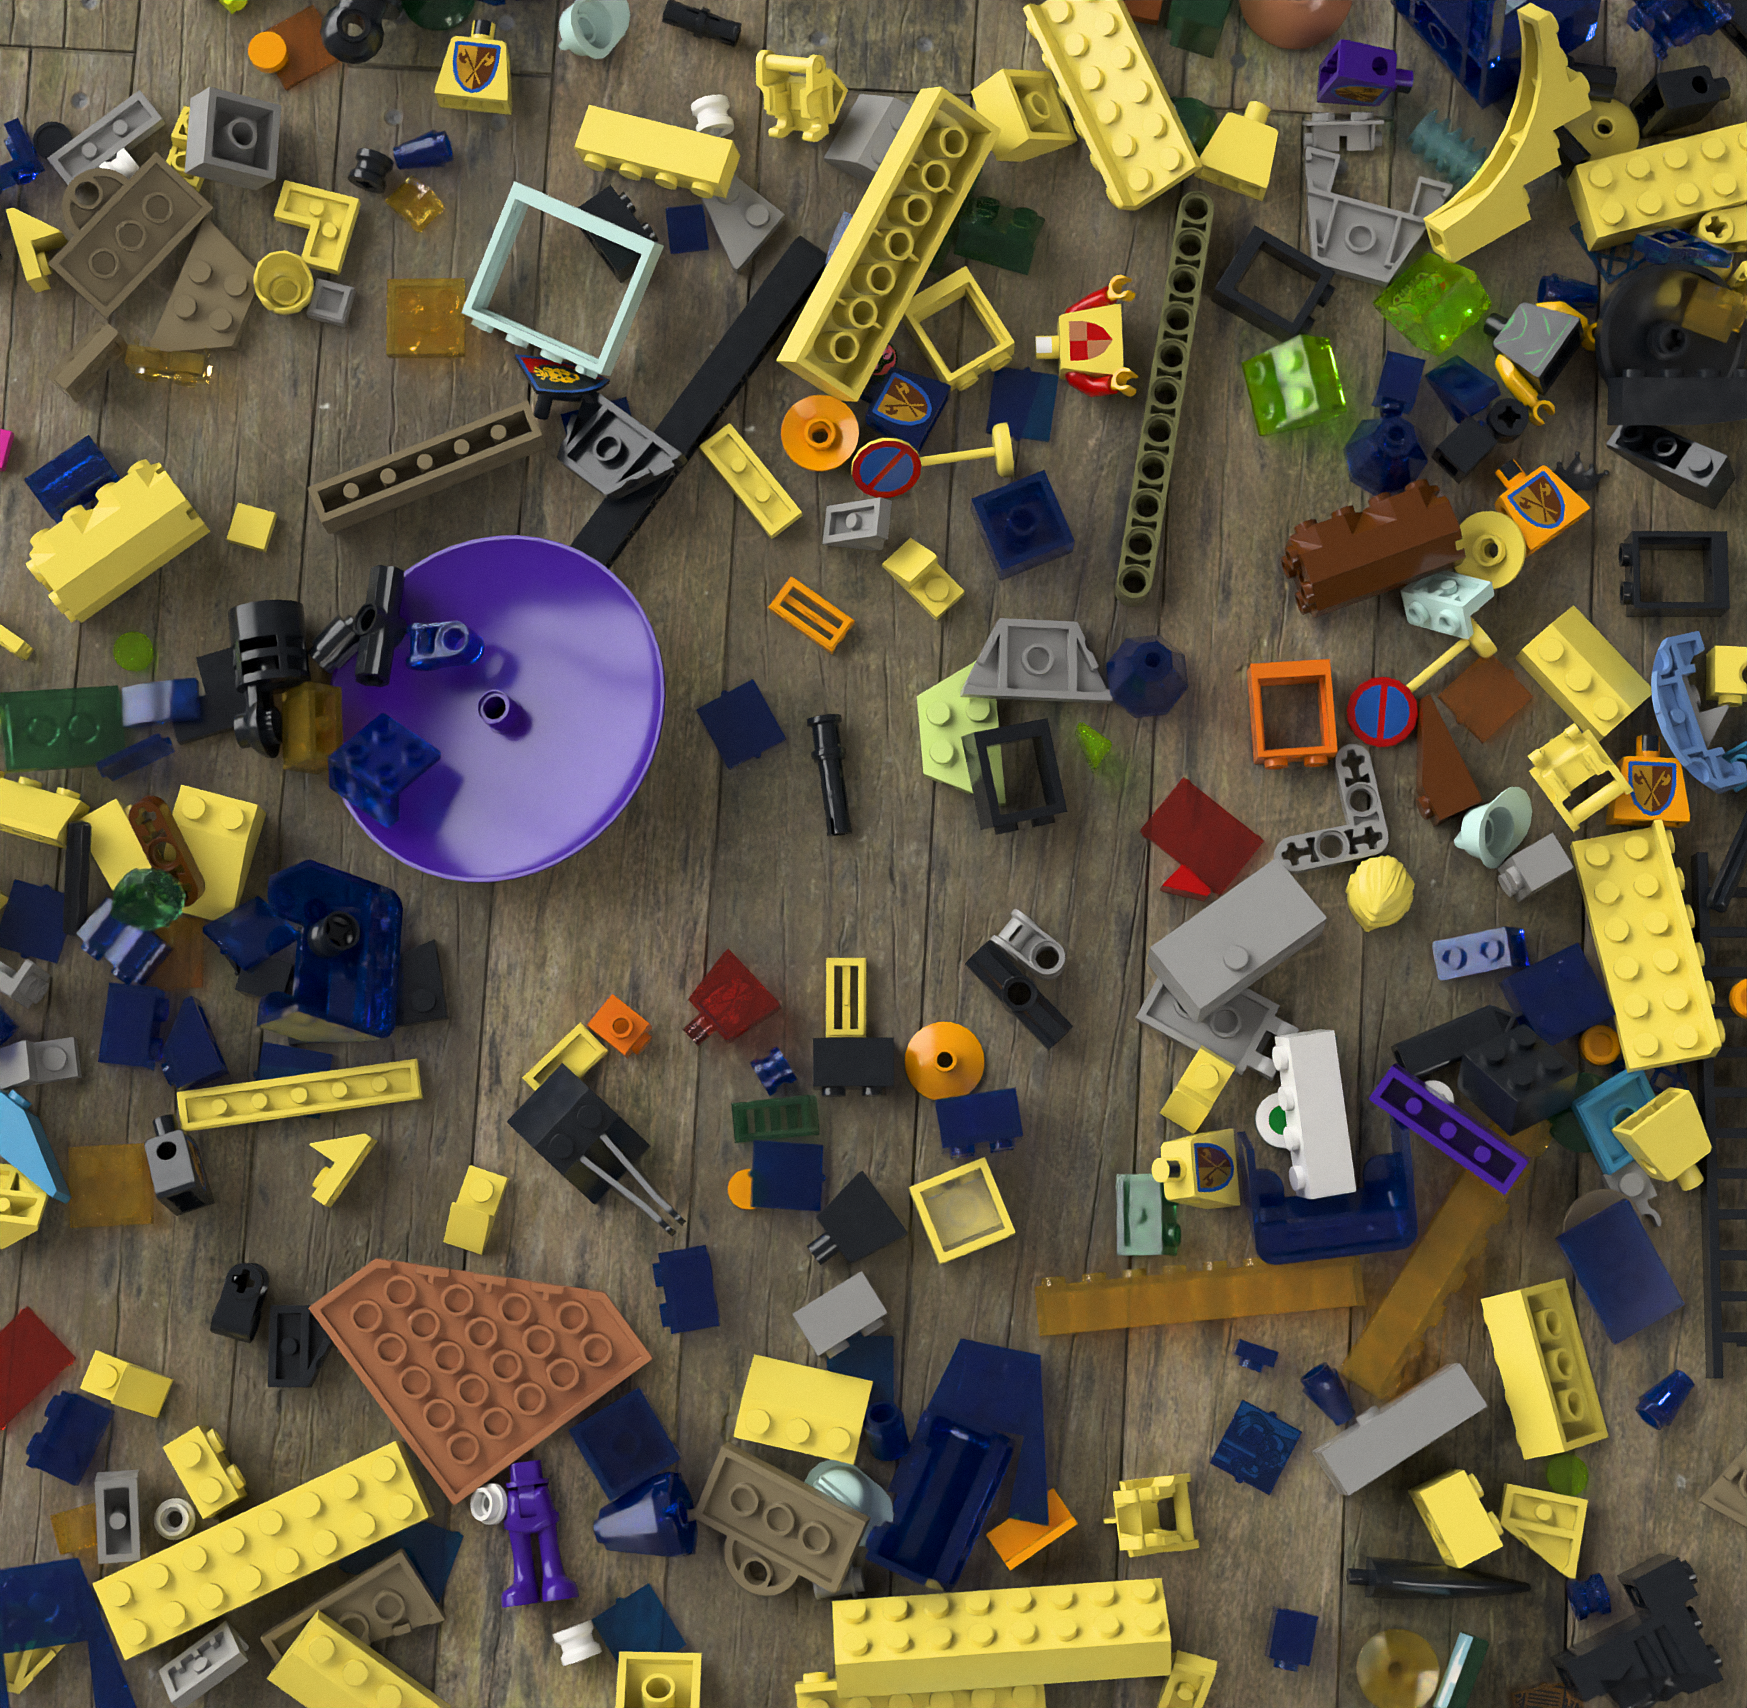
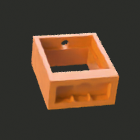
[1247,659,1338,770]

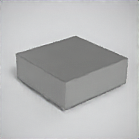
[306,278,356,327]

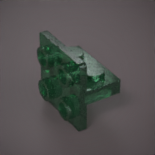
[954,196,1045,276]

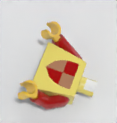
[1035,275,1139,398]

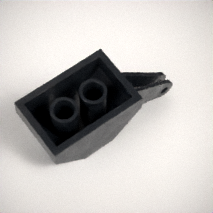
[507,1063,686,1236]

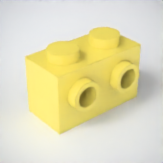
[162,1425,248,1519]

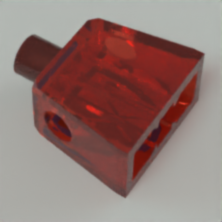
[682,949,781,1047]

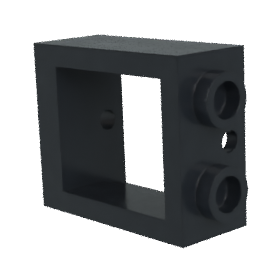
[1211,225,1335,347]
[1618,531,1730,617]
[961,718,1067,835]

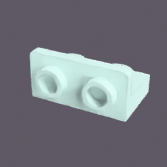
[1401,570,1494,639]

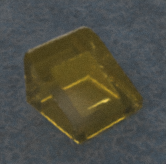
[385,175,444,233]
[50,1502,97,1555]

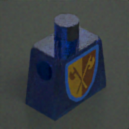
[859,367,951,455]

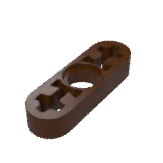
[129,795,205,907]

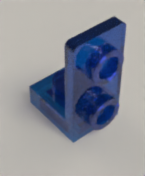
[0,117,46,195]
[1432,926,1530,981]

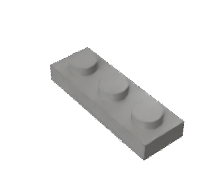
[47,90,165,190]

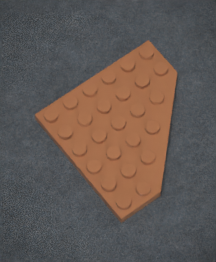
[309,1258,653,1506]

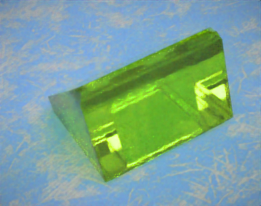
[1075,722,1112,774]

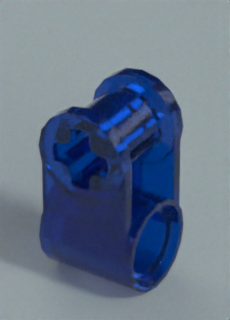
[405,621,485,671]

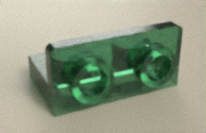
[1116,1173,1182,1256]

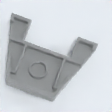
[1304,146,1453,288]

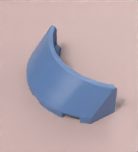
[1651,631,1747,794]

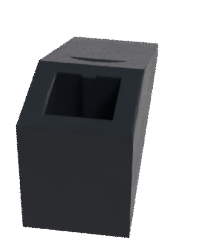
[1606,425,1736,510]

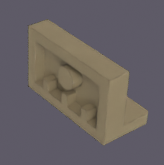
[48,322,129,403]

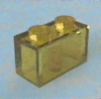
[282,681,344,775]

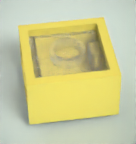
[909,1157,1016,1265]

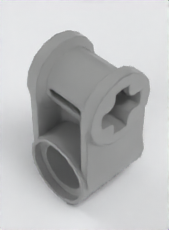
[990,909,1065,981]

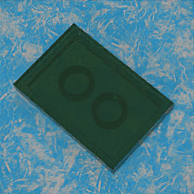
[0,685,127,773]

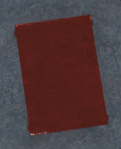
[1139,777,1264,896]
[0,1306,77,1431]

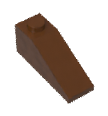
[1415,694,1483,827]

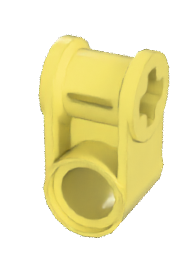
[1688,204,1747,255]

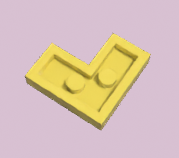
[274,180,361,276]

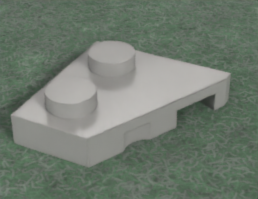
[701,175,785,274]

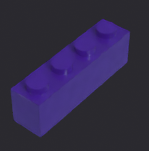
[1369,1063,1531,1195]

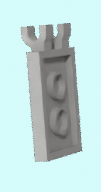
[1135,978,1299,1082]

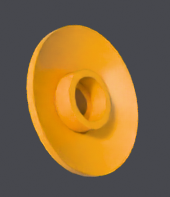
[781,395,859,472]
[905,1022,985,1102]

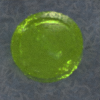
[113,631,154,671]
[1546,1454,1589,1496]

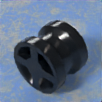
[348,148,394,193]
[1485,398,1529,444]

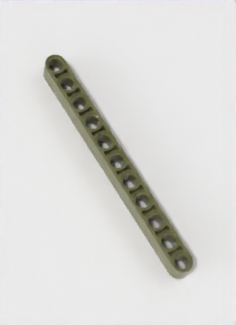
[1115,191,1214,607]

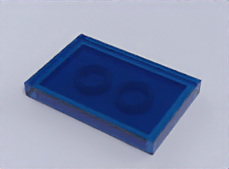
[1555,1198,1685,1345]

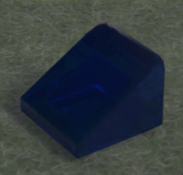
[665,204,709,254]

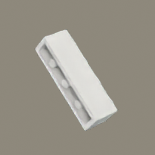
[1272,1029,1356,1199]

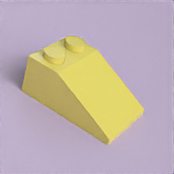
[155,785,266,926]

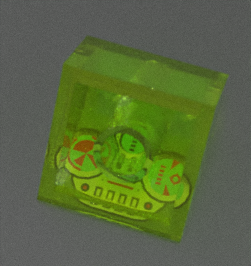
[1372,251,1492,357]

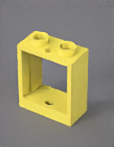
[901,266,1015,393]

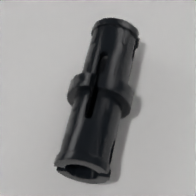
[662,0,742,47]

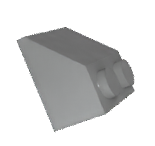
[823,94,912,185]

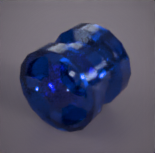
[749,1046,797,1096]
[1566,1573,1611,1621]

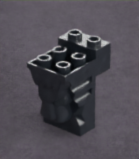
[1550,1553,1724,1708]

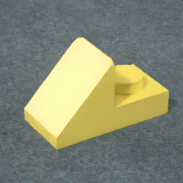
[6,208,68,293]
[882,538,965,621]
[1160,1045,1236,1134]
[309,1134,377,1207]
[444,1165,509,1255]
[80,1350,174,1418]
[1157,1650,1217,1708]

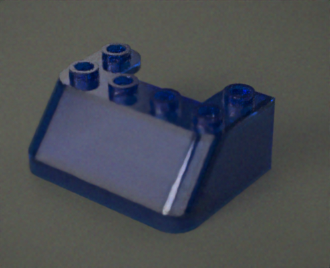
[257,859,403,1043]
[865,1403,1016,1592]

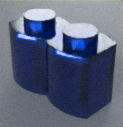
[76,897,174,986]

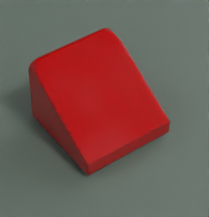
[1160,864,1211,902]

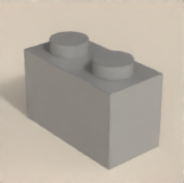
[1497,833,1574,902]
[792,1271,887,1359]

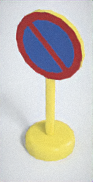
[851,423,1014,498]
[1346,616,1497,747]

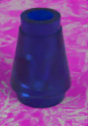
[393,129,453,170]
[1537,273,1598,309]
[1300,1362,1356,1426]
[1635,1369,1695,1430]

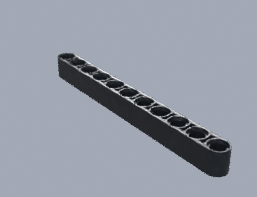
[570,235,832,570]

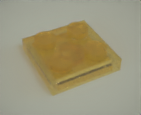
[386,278,466,358]
[68,1143,154,1229]

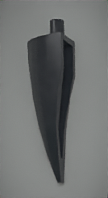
[1346,1556,1531,1600]

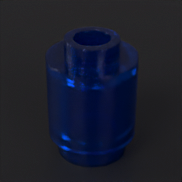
[863,1400,910,1461]

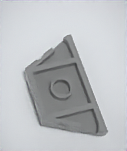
[960,618,1113,704]

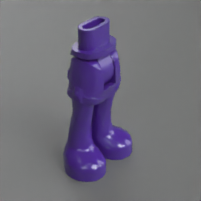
[501,1460,579,1608]

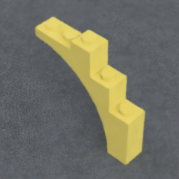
[1424,3,1592,264]

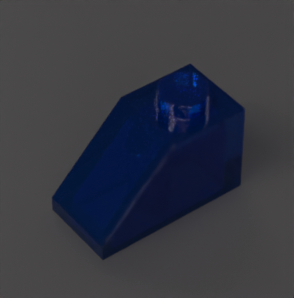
[161,996,230,1091]

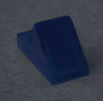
[1425,355,1501,424]

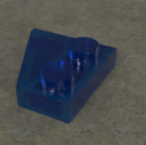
[1632,226,1735,268]

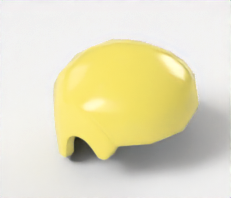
[254,250,314,315]

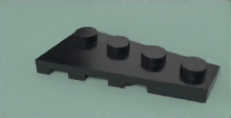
[283,939,449,1047]

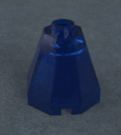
[1343,413,1428,496]
[1105,635,1189,718]
[594,1471,698,1558]

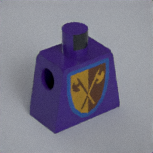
[1317,39,1414,107]

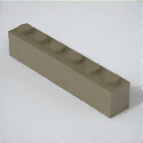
[307,400,547,534]

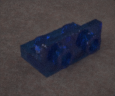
[26,1390,115,1486]

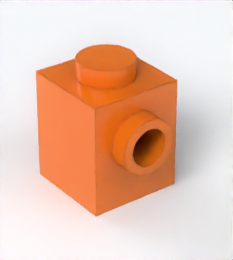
[587,994,652,1059]

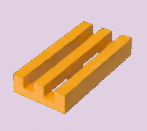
[768,576,855,654]

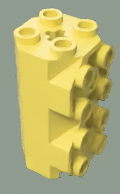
[26,459,210,623]

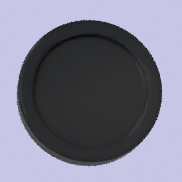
[33,121,73,160]

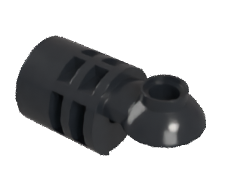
[320,0,403,64]
[228,600,312,758]

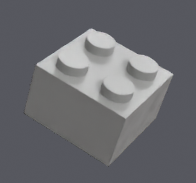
[184,87,281,190]

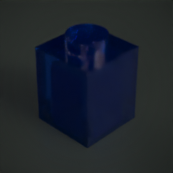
[1371,351,1426,416]
[1265,1606,1318,1672]

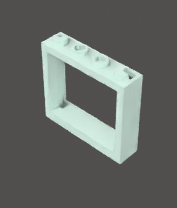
[461,181,664,379]

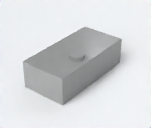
[1147,857,1327,1024]
[1311,1363,1487,1496]

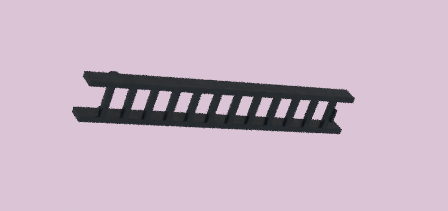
[1691,852,1747,1379]

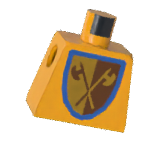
[1494,459,1590,559]
[1606,735,1690,828]

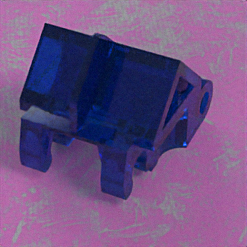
[1627,0,1736,61]

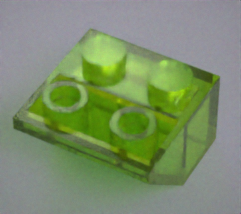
[1241,335,1347,437]

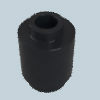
[308,615,360,674]

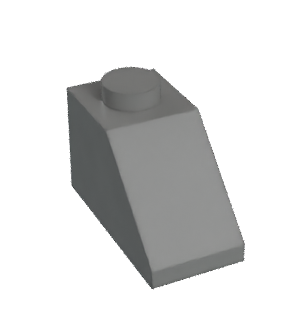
[95,1469,141,1564]

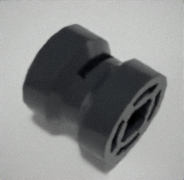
[307,911,360,959]

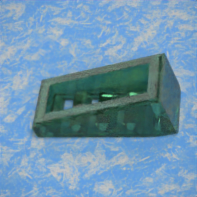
[731,1095,820,1143]

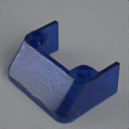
[1237,1114,1418,1265]

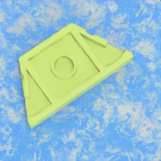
[917,661,1006,806]

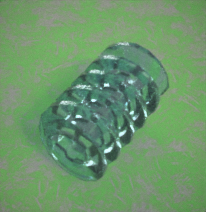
[1406,108,1487,190]

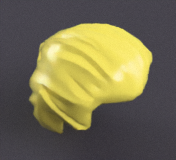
[1345,855,1415,932]

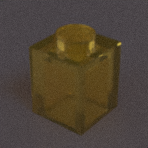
[1681,278,1747,343]

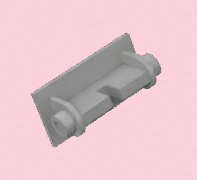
[1302,111,1384,151]

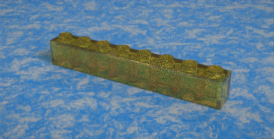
[1336,1120,1553,1400]
[1033,1249,1365,1336]

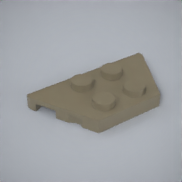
[147,218,258,358]

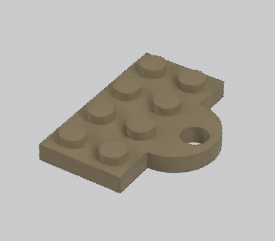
[48,152,214,319]
[692,1442,871,1596]

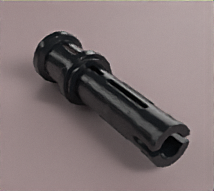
[806,714,852,837]

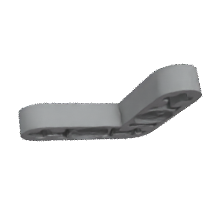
[1273,744,1389,874]

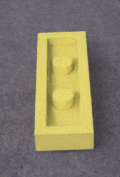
[699,423,802,539]

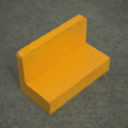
[986,1487,1078,1570]

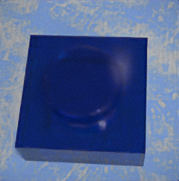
[1231,1339,1279,1373]

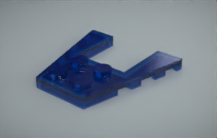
[888,1338,1050,1526]
[0,1556,138,1708]

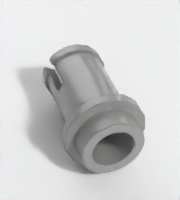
[813,1564,865,1600]

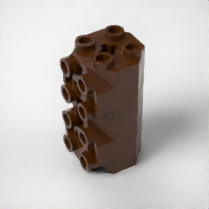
[1280,478,1466,618]

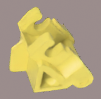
[756,50,848,142]
[1528,723,1634,832]
[1103,1473,1200,1557]

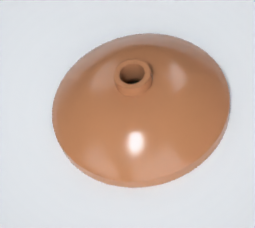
[1239,0,1352,49]

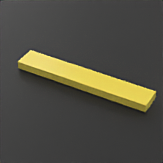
[177,1059,423,1132]

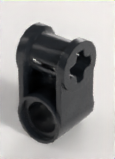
[210,1263,270,1344]

